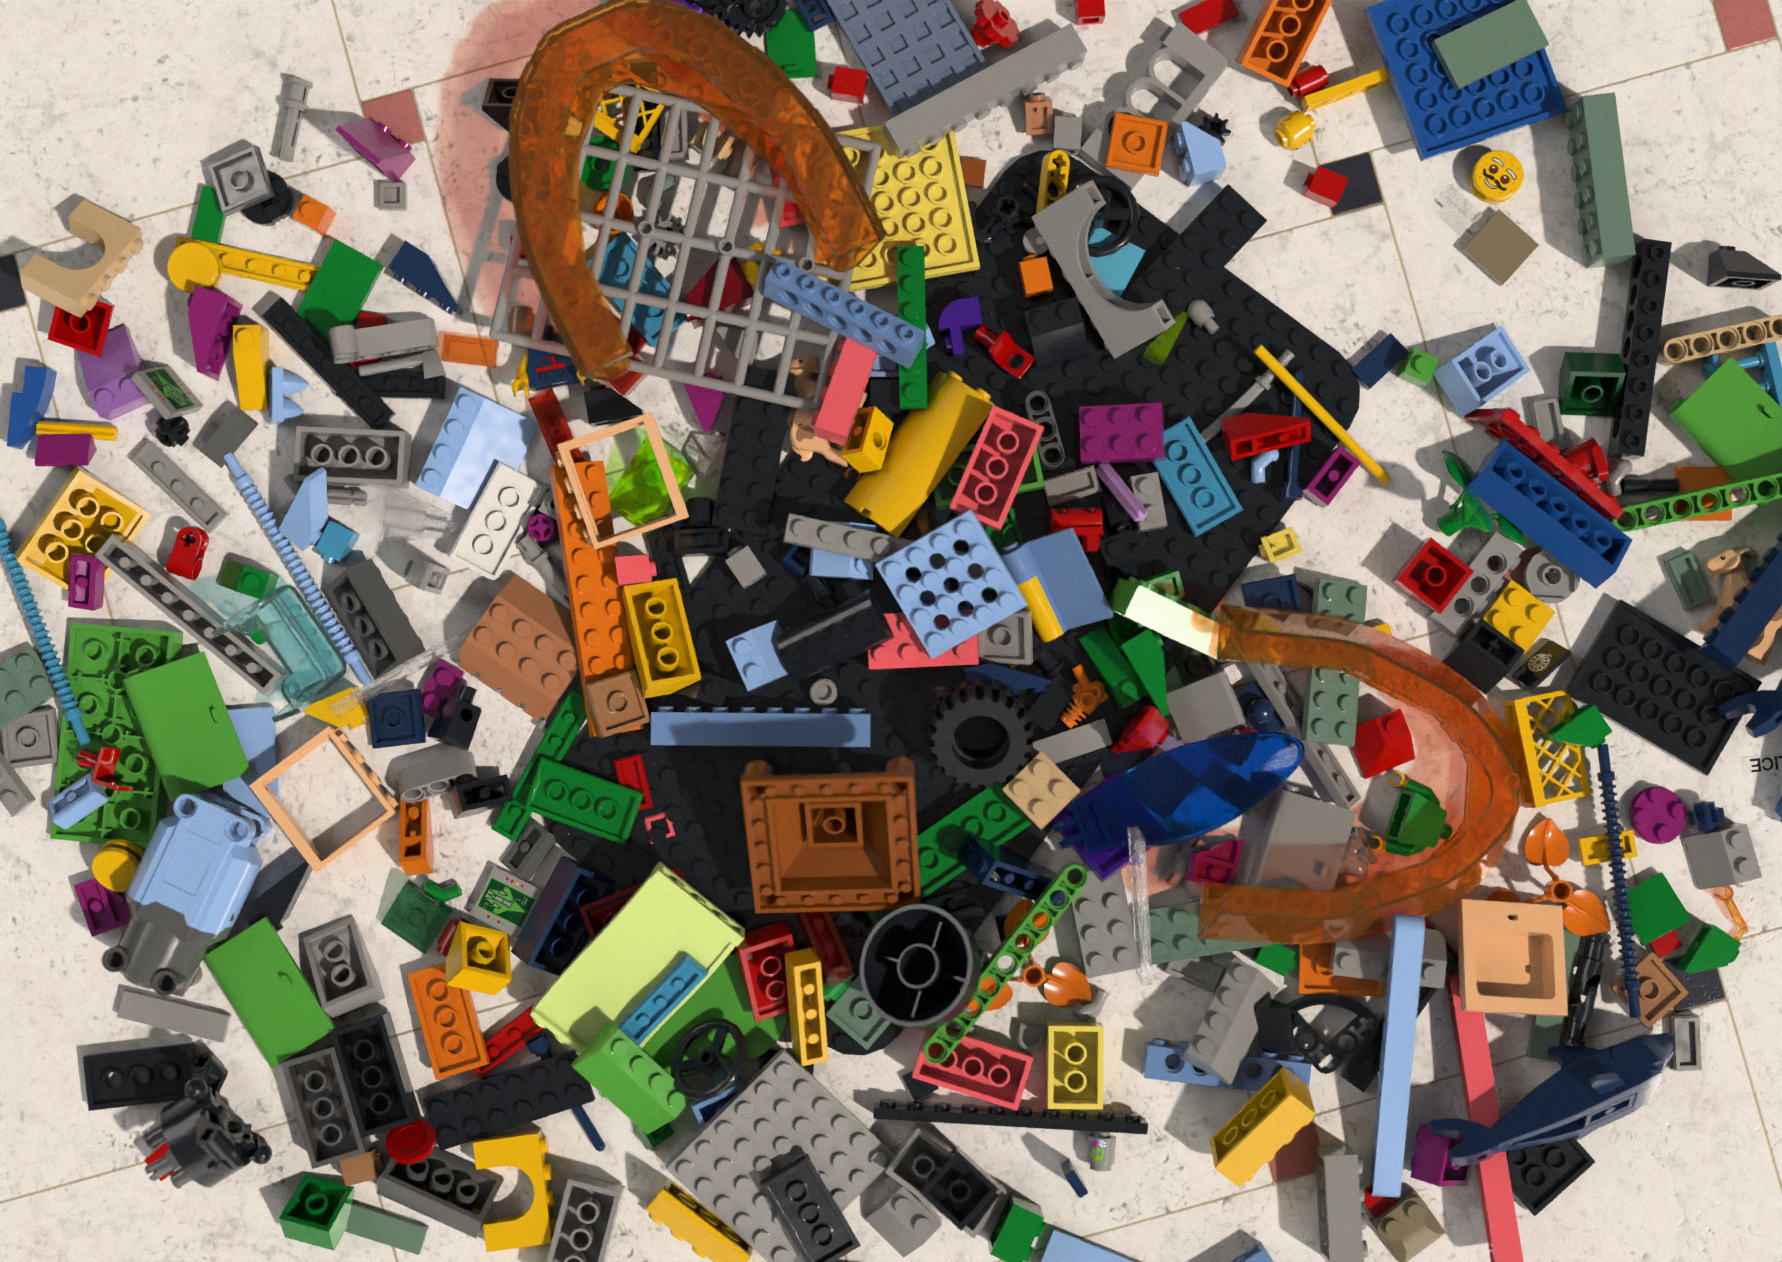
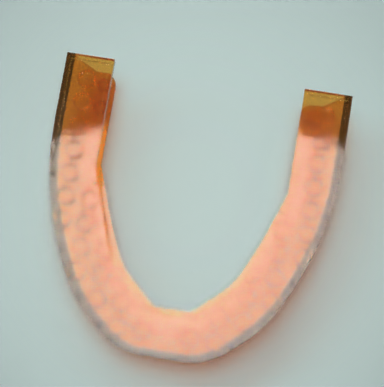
[508,0,887,381]
[1197,604,1521,944]

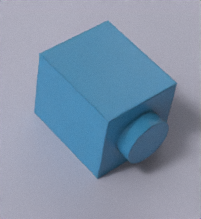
[315,520,360,565]

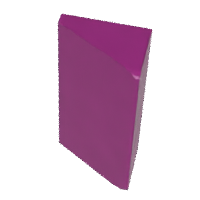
[34,434,97,467]
[68,553,105,611]

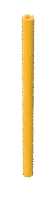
[1253,344,1391,485]

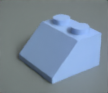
[809,521,876,580]
[726,620,790,692]

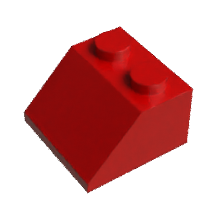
[1391,537,1474,614]

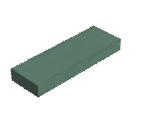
[345,1202,429,1255]

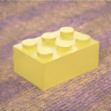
[1046,1021,1104,1110]

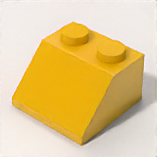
[445,922,512,996]

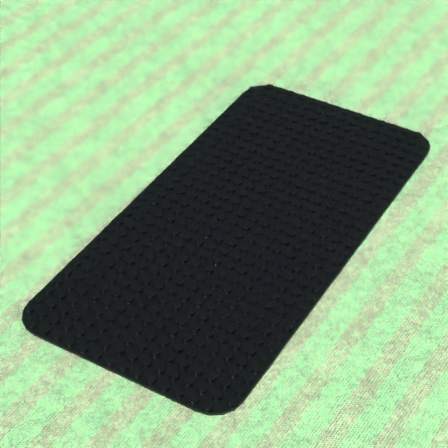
[544,150,1360,1055]

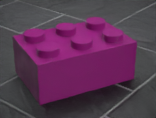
[1079,403,1165,465]

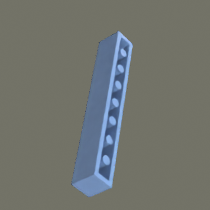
[651,707,871,747]

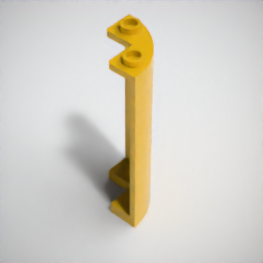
[844,370,995,537]

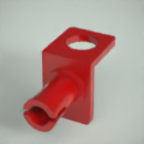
[974,325,1035,379]
[76,746,133,791]

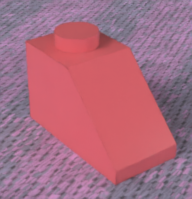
[615,555,657,587]

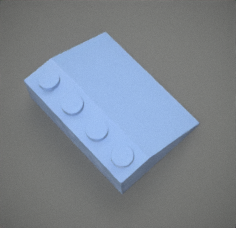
[415,387,540,511]

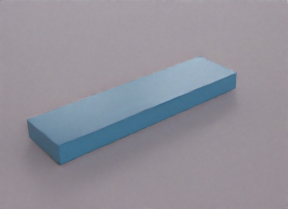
[617,953,709,1046]

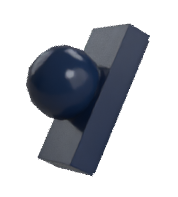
[1235,681,1286,741]

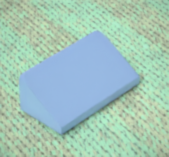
[47,772,108,829]

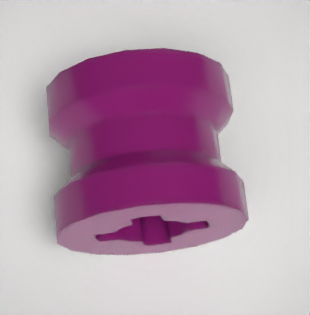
[527,514,558,542]

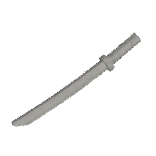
[1200,349,1294,443]

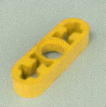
[1036,150,1070,214]

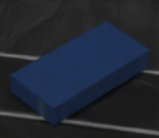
[1351,333,1409,390]
[1061,1159,1089,1198]

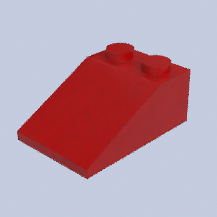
[733,921,795,1022]

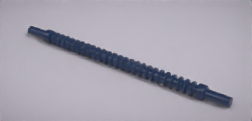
[1597,744,1641,1018]

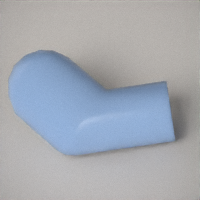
[1251,449,1279,483]

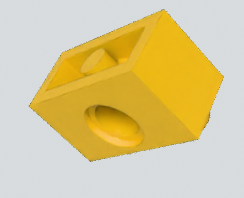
[841,406,894,473]

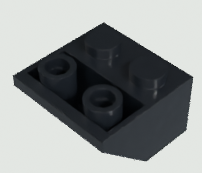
[1441,618,1525,695]

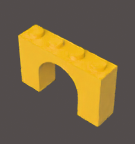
[473,1129,558,1252]

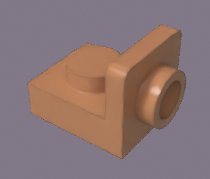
[1023,92,1053,135]

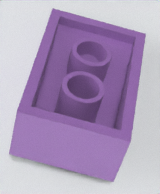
[76,325,151,421]

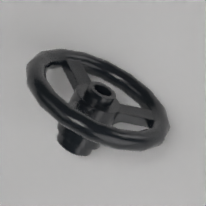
[1061,174,1140,258]
[670,1018,747,1101]

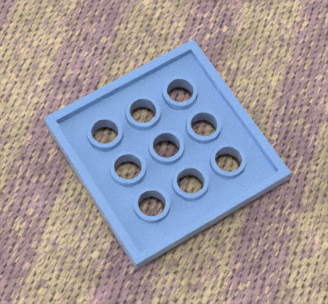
[875,508,1028,659]

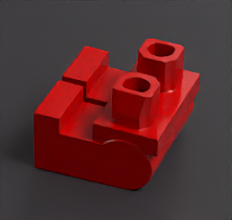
[1047,507,1103,552]

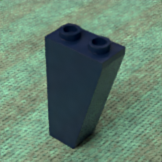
[956,834,1063,904]

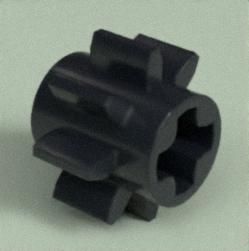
[1197,113,1231,146]
[155,416,190,448]

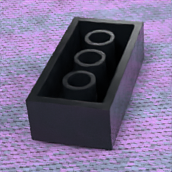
[330,1011,421,1138]

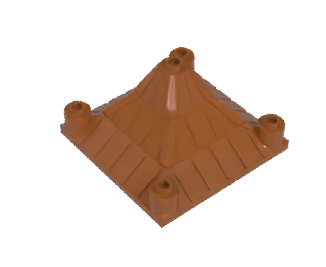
[741,756,921,913]

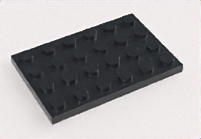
[1565,599,1762,776]

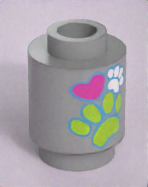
[1087,1132,1116,1171]

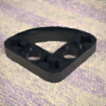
[1288,993,1379,1074]

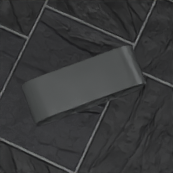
[1024,390,1065,470]

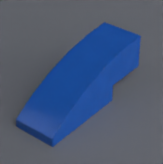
[7,366,57,450]

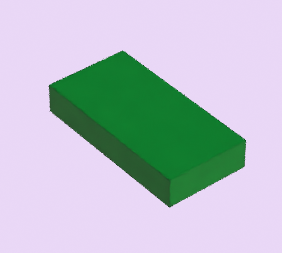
[191,186,226,245]

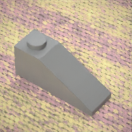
[404,556,450,595]

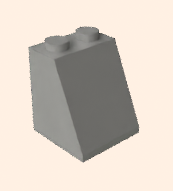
[1166,669,1246,745]

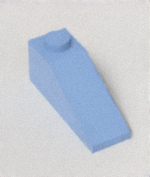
[278,467,328,551]

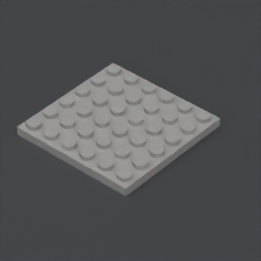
[665,1048,895,1262]

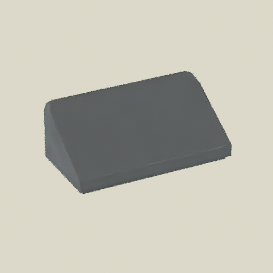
[501,819,557,881]

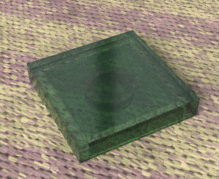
[381,880,454,954]

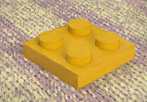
[1482,580,1555,655]

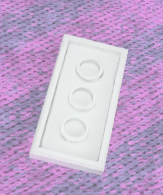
[447,462,547,582]

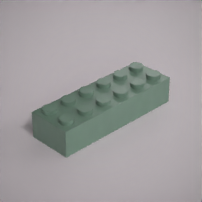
[1564,92,1636,269]

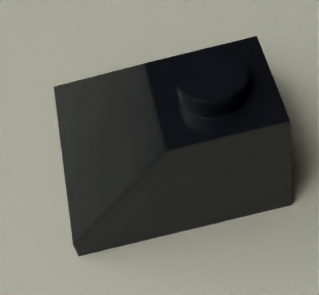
[482,78,544,137]
[1707,246,1781,290]

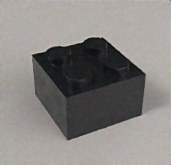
[919,1145,999,1231]

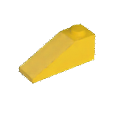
[233,325,269,411]

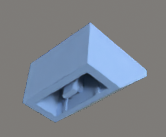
[1172,121,1227,187]

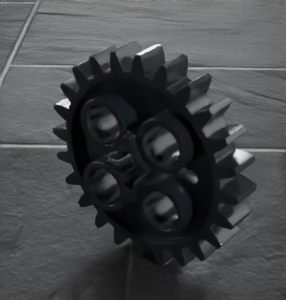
[704,0,788,39]

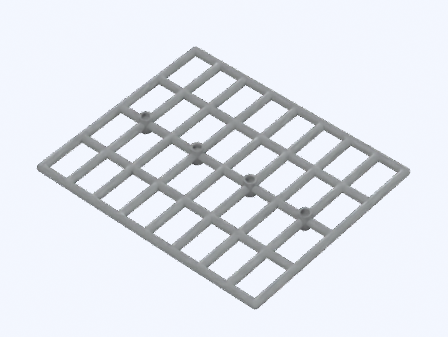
[489,70,881,412]

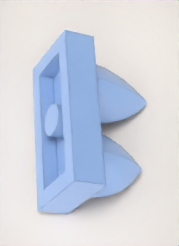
[268,367,309,425]

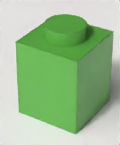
[1397,348,1440,388]

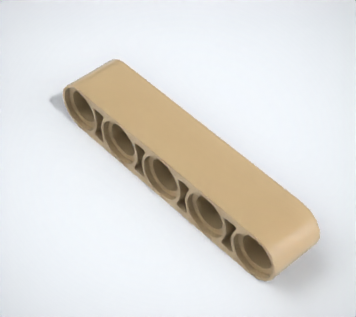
[1657,314,1782,366]

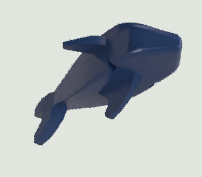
[1428,1033,1676,1166]

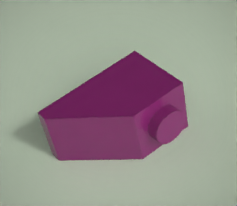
[683,370,725,436]

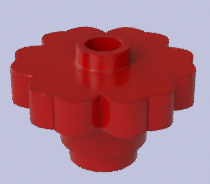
[970,0,1020,49]

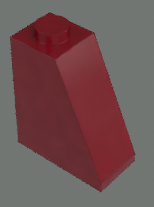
[683,257,754,329]

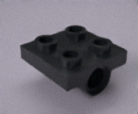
[673,497,730,558]

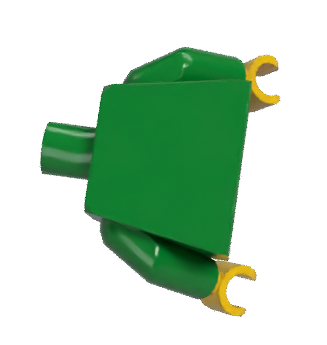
[1369,771,1452,857]

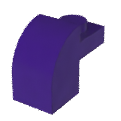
[938,296,982,359]

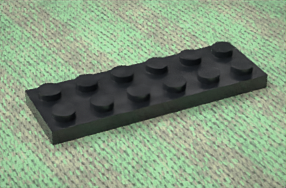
[1121,184,1267,339]
[711,366,796,536]
[423,1049,595,1151]

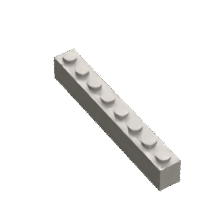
[883,23,1087,159]
[95,535,290,696]

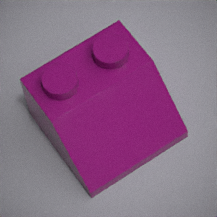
[1411,1123,1471,1186]

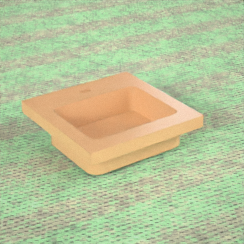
[1457,899,1568,1017]

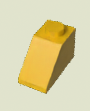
[302,687,369,730]

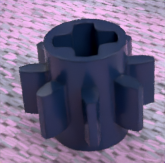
[1688,801,1725,832]

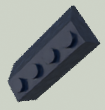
[510,855,616,976]

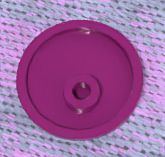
[1629,786,1688,844]

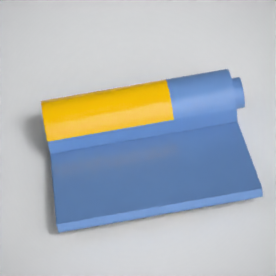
[999,527,1114,643]

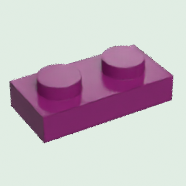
[421,660,466,718]

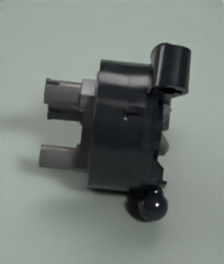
[143,1052,272,1189]

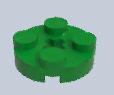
[581,136,630,192]

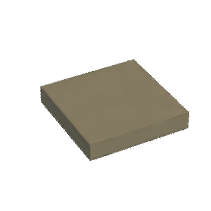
[1461,209,1539,286]

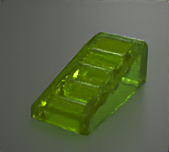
[1142,311,1188,366]

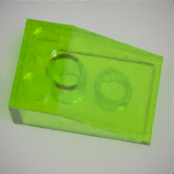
[609,437,700,535]

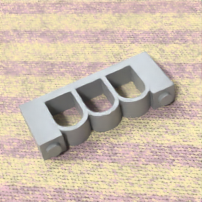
[1078,22,1230,191]

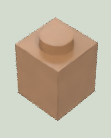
[339,1146,385,1187]

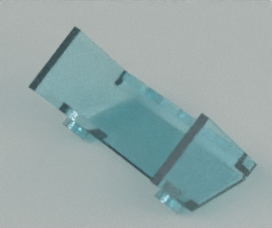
[212,585,347,723]

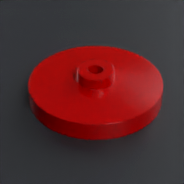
[386,1119,436,1164]

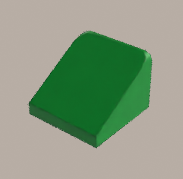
[633,1123,674,1150]

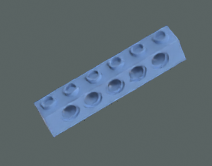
[763,258,925,369]
[1141,1038,1312,1091]

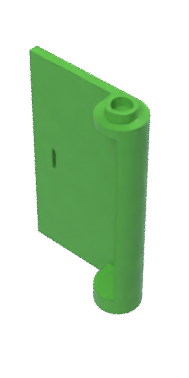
[1667,357,1782,508]
[122,651,252,803]
[203,917,336,1069]

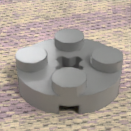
[1523,550,1580,603]

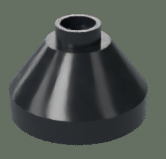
[860,904,981,1030]

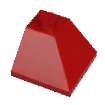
[47,295,115,357]
[1351,709,1415,779]

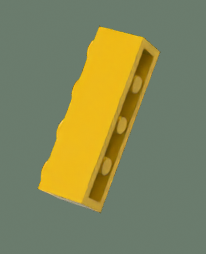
[784,948,828,1066]

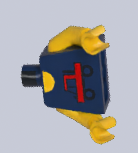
[511,325,596,397]

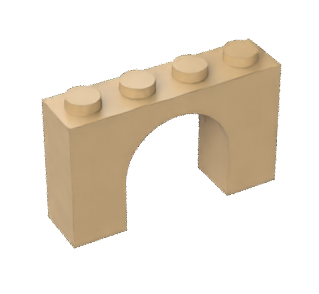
[20,199,144,318]

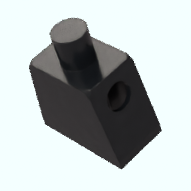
[427,684,482,750]

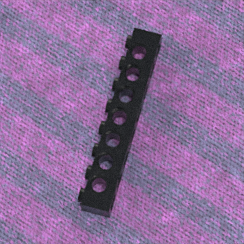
[1607,239,1672,460]

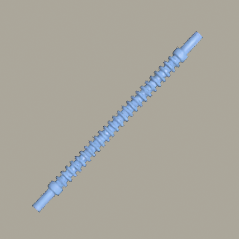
[223,453,374,687]

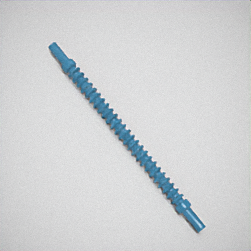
[0,519,91,746]

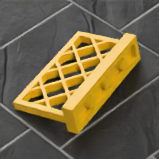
[543,38,666,154]
[1502,689,1591,808]

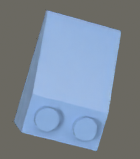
[1433,325,1530,417]

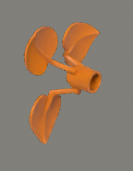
[1485,818,1611,936]
[967,898,1092,1011]

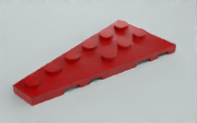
[1464,407,1624,519]

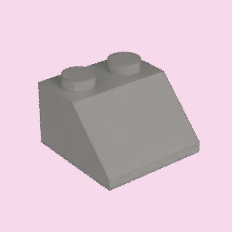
[1683,823,1762,890]
[865,1183,942,1258]

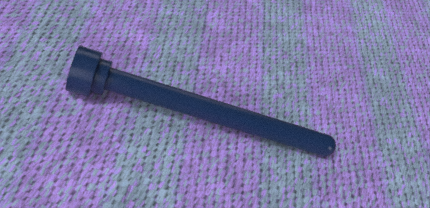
[1280,371,1304,501]
[526,1033,605,1152]

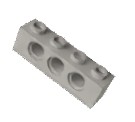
[1425,530,1523,637]

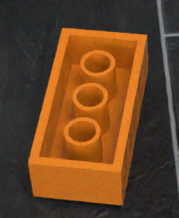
[1235,0,1333,87]

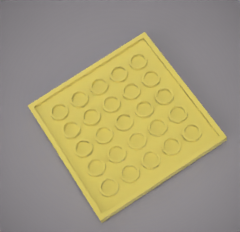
[795,124,980,292]

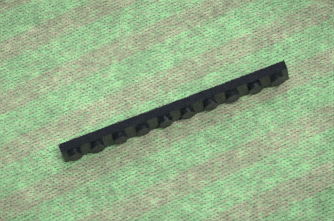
[873,1099,1148,1134]

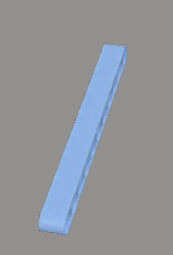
[1370,913,1425,1198]

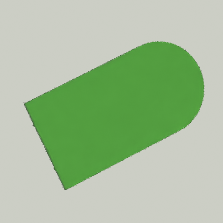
[601,954,788,1098]

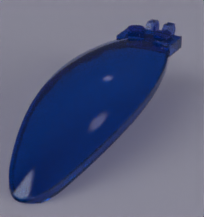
[1053,732,1305,857]

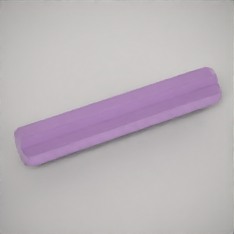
[1096,463,1148,522]

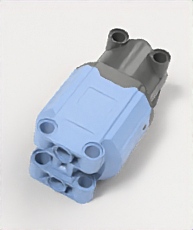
[101,791,272,996]

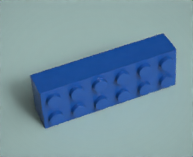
[1467,439,1632,589]

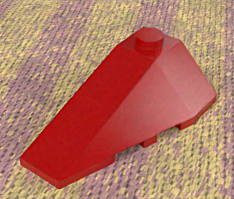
[1110,706,1169,753]

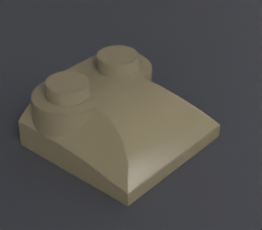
[1369,1188,1446,1262]

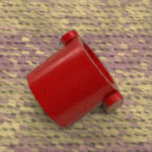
[1561,437,1609,483]

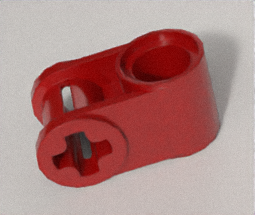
[166,527,209,581]

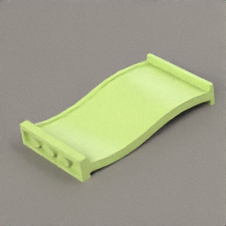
[530,862,745,1056]

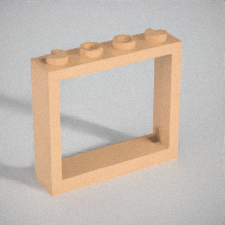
[555,412,689,550]
[249,725,399,873]

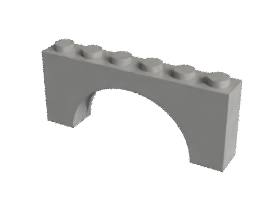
[1031,180,1176,359]

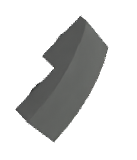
[200,407,259,468]
[1174,638,1238,685]

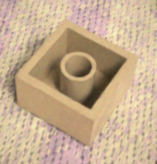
[1002,751,1081,830]

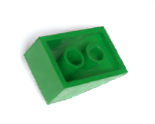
[1116,629,1168,717]

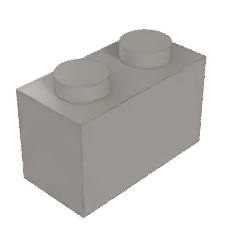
[1128,472,1167,533]

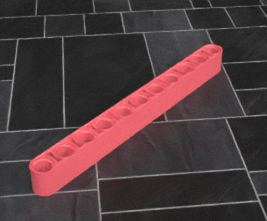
[1446,971,1524,1262]

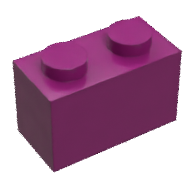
[1303,446,1361,508]

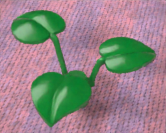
[1437,450,1526,546]

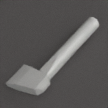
[358,348,446,379]

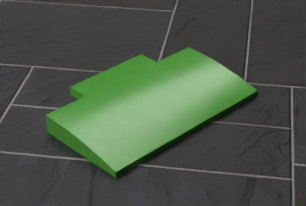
[50,623,183,848]

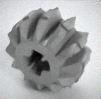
[648,213,685,261]

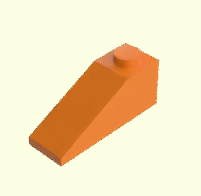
[399,796,434,876]

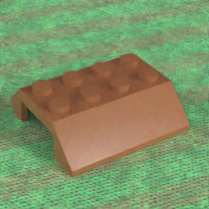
[457,574,580,721]

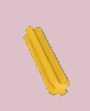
[36,421,118,441]

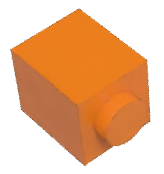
[292,194,336,237]
[1018,254,1053,299]

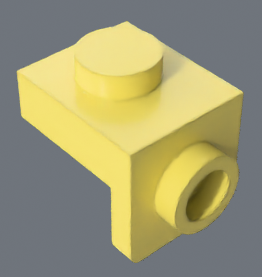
[1258,526,1303,564]

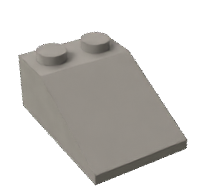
[302,917,385,1020]

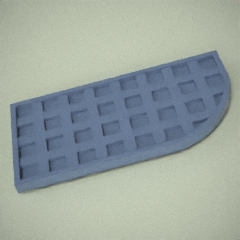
[825,0,989,117]

